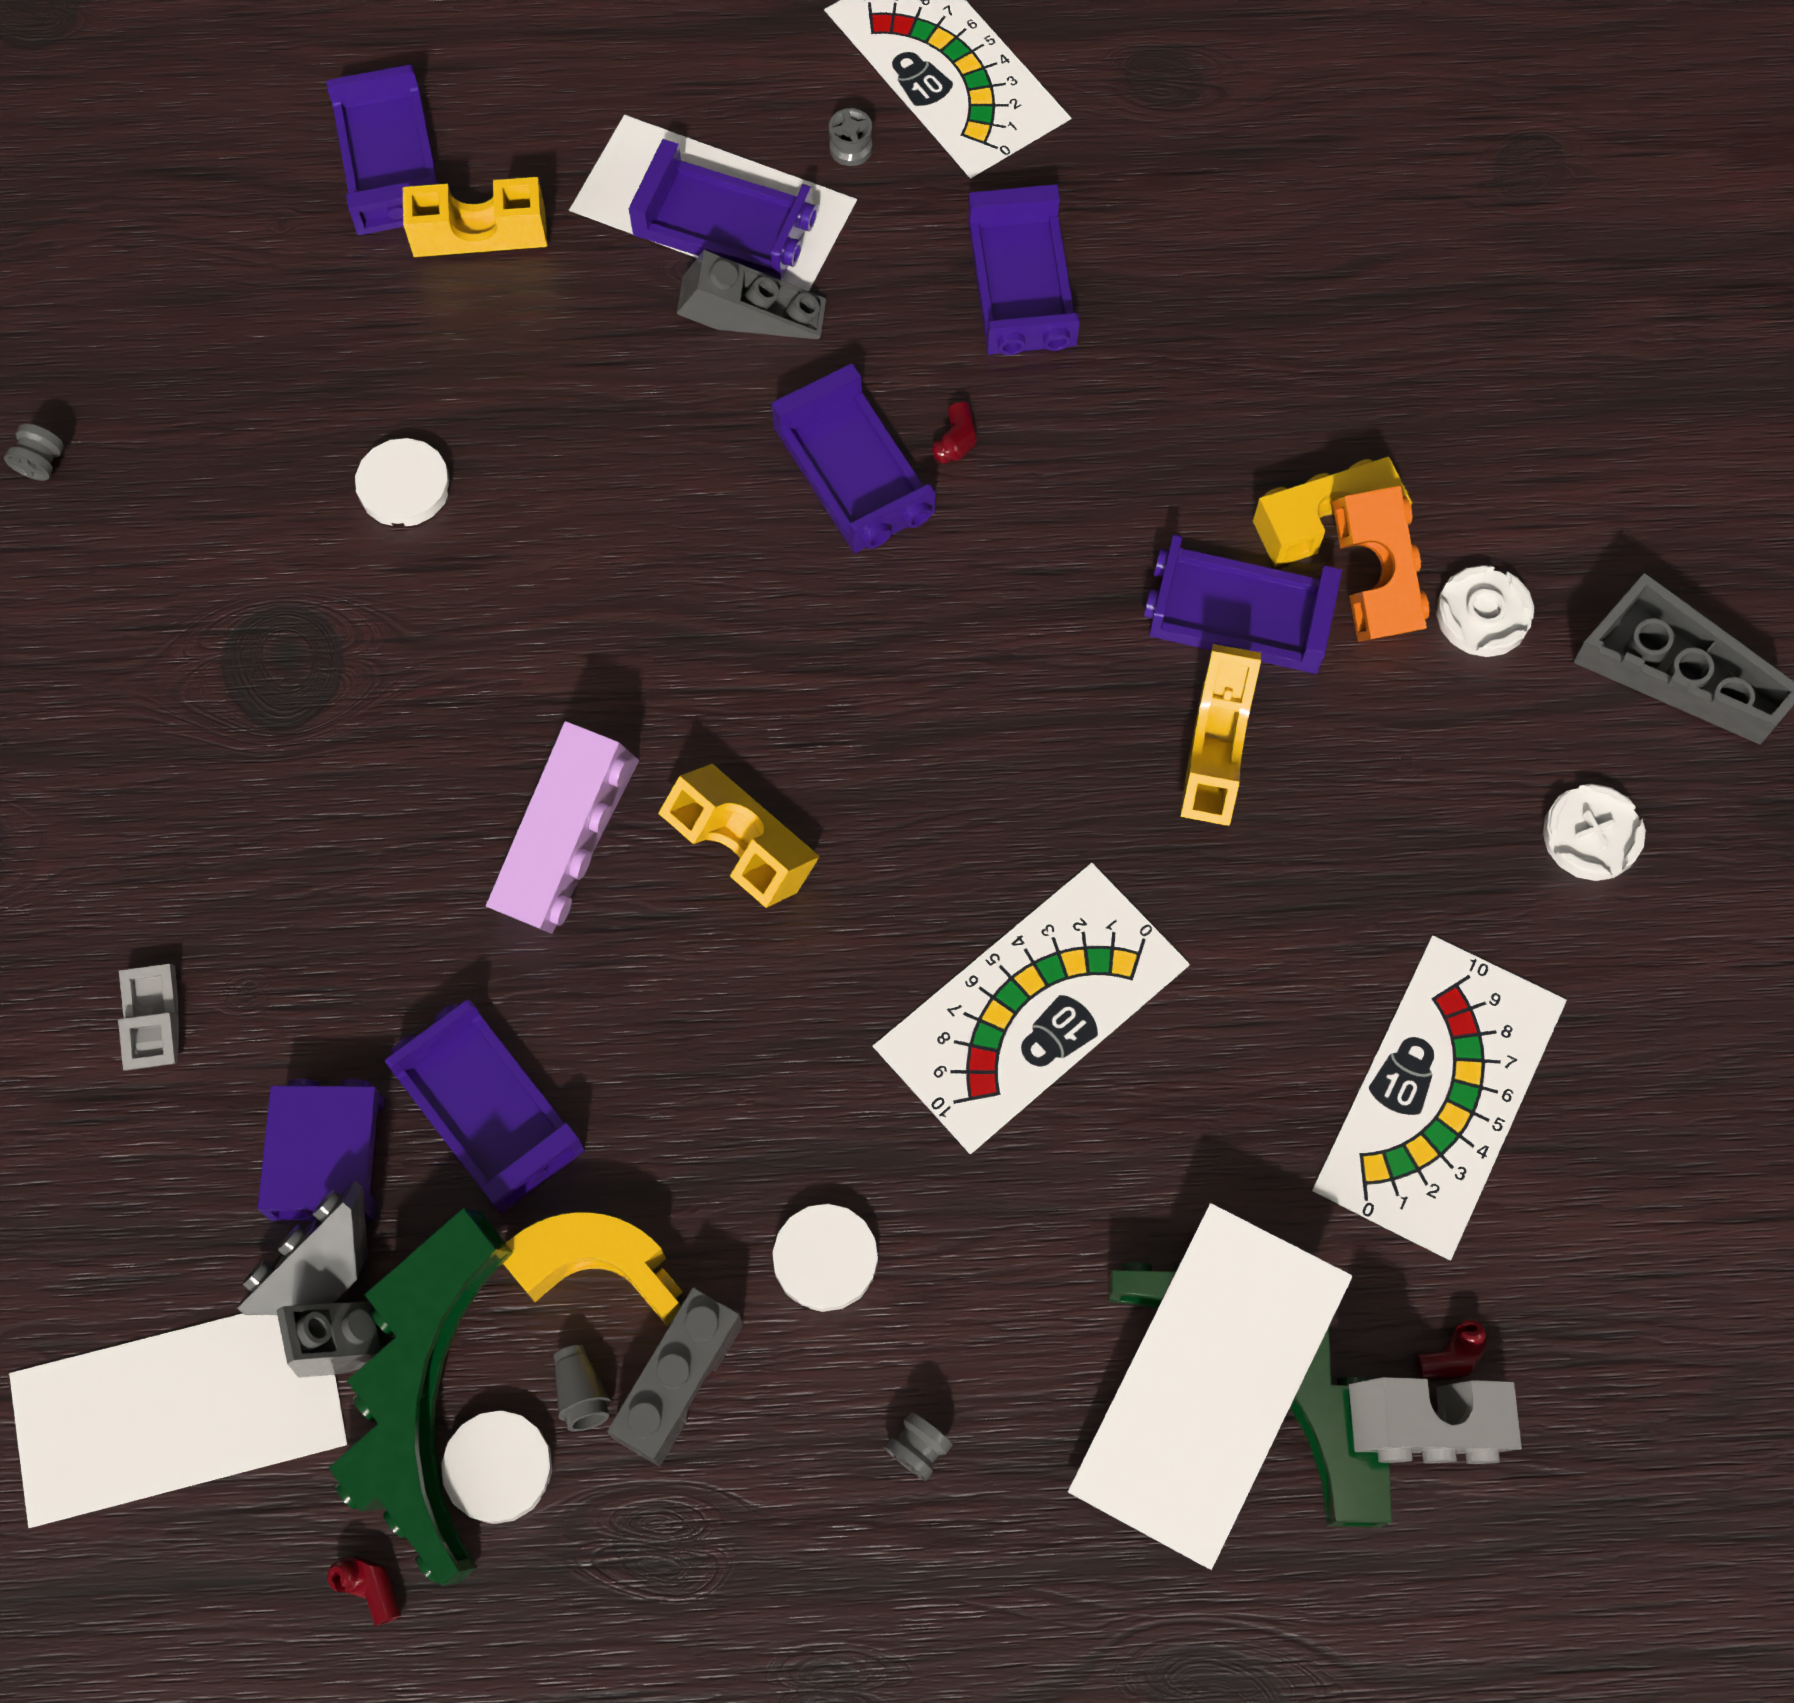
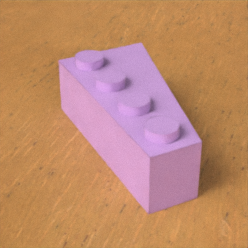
[486,721,639,934]

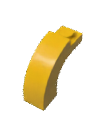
[1181,644,1261,826]
[503,1213,683,1326]

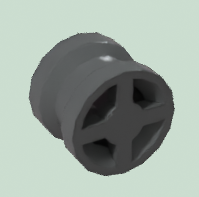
[829,108,873,166]
[4,424,64,481]
[884,1411,953,1481]

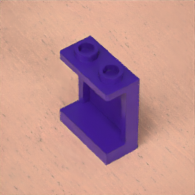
[257,1079,384,1222]

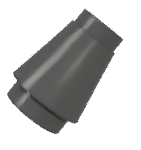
[553,1345,611,1431]

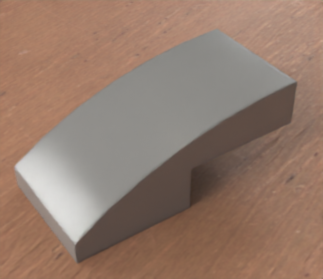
[118,964,179,1071]

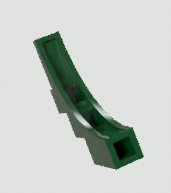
[328,1208,513,1586]
[1108,1262,1392,1528]

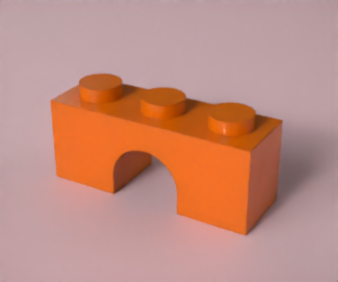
[1332,486,1429,642]

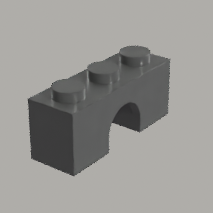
[607,1288,743,1467]

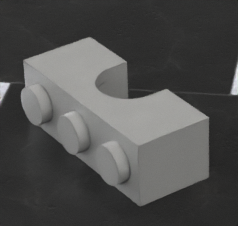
[1349,1377,1522,1464]

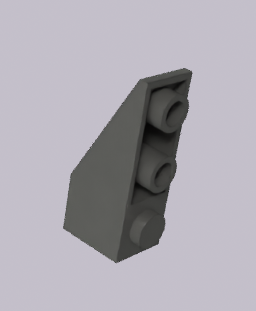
[676,250,826,339]

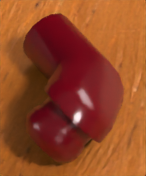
[932,402,977,464]
[1416,1319,1487,1380]
[327,1556,402,1626]

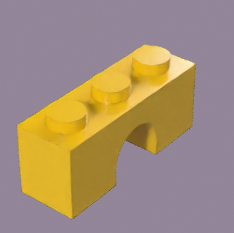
[403,177,547,257]
[1253,457,1412,568]
[658,764,820,908]

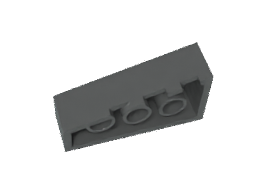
[1573,573,1794,745]

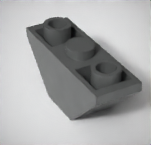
[237,1180,368,1315]
[276,1301,396,1378]

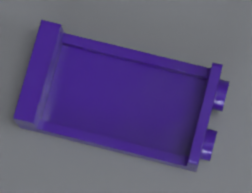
[326,65,438,236]
[628,139,818,281]
[967,184,1080,355]
[771,364,936,554]
[1144,534,1342,674]
[385,999,585,1215]

